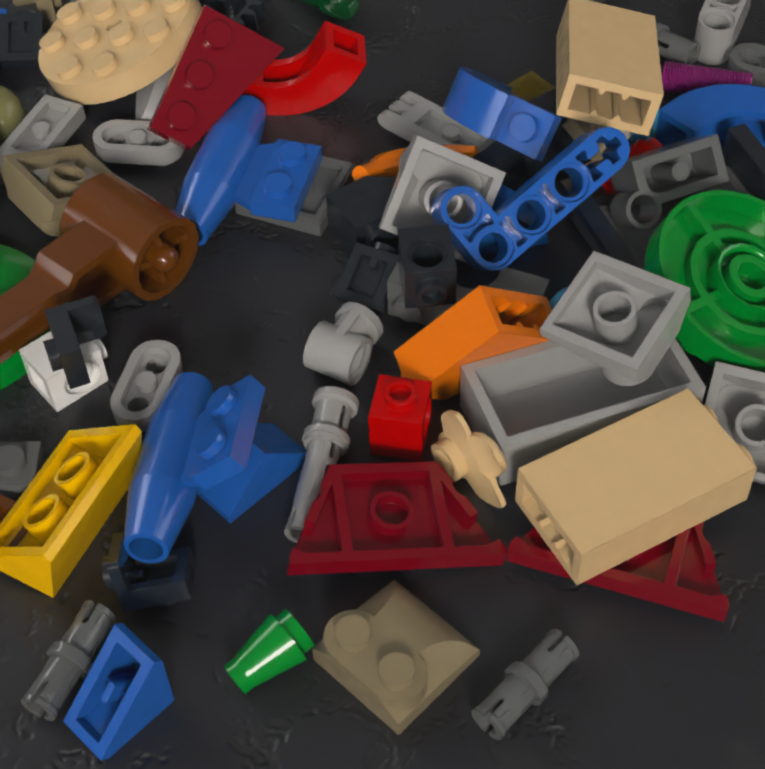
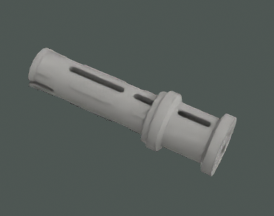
[284,386,360,543]

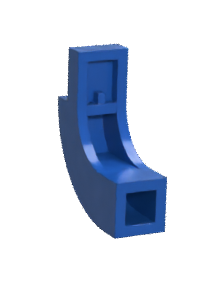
[442,66,562,161]
[655,84,765,148]

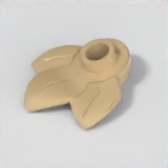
[431,410,507,508]

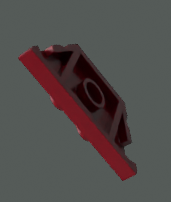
[287,461,507,575]
[506,522,729,622]

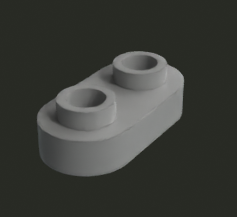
[93,119,184,166]
[110,340,183,432]

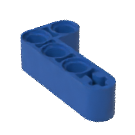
[431,127,630,271]

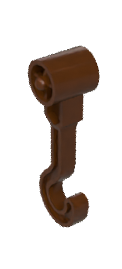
[0,173,199,364]

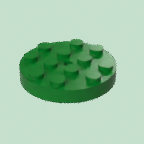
[645,190,765,373]

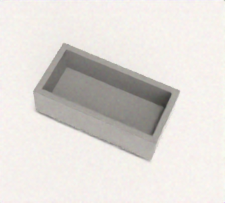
[460,338,706,486]

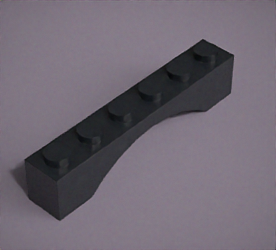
[326,88,574,254]

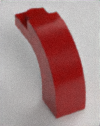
[242,20,366,116]

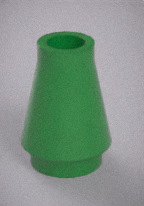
[223,609,315,695]

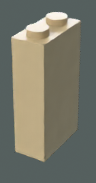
[556,0,664,136]
[515,388,757,585]

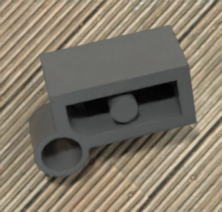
[610,134,729,229]

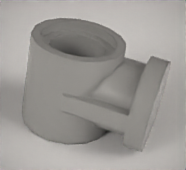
[303,302,383,386]

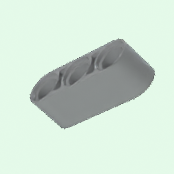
[694,0,751,65]

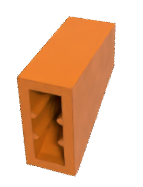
[393,285,552,400]

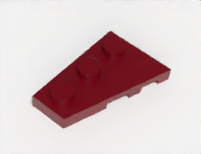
[147,5,285,150]

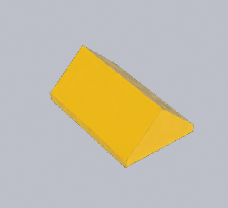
[0,424,142,598]

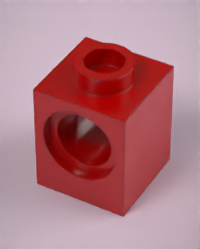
[368,374,432,462]

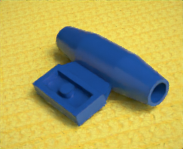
[175,95,323,246]
[123,372,266,563]

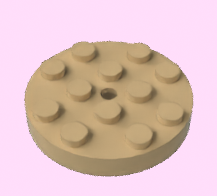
[38,0,202,105]

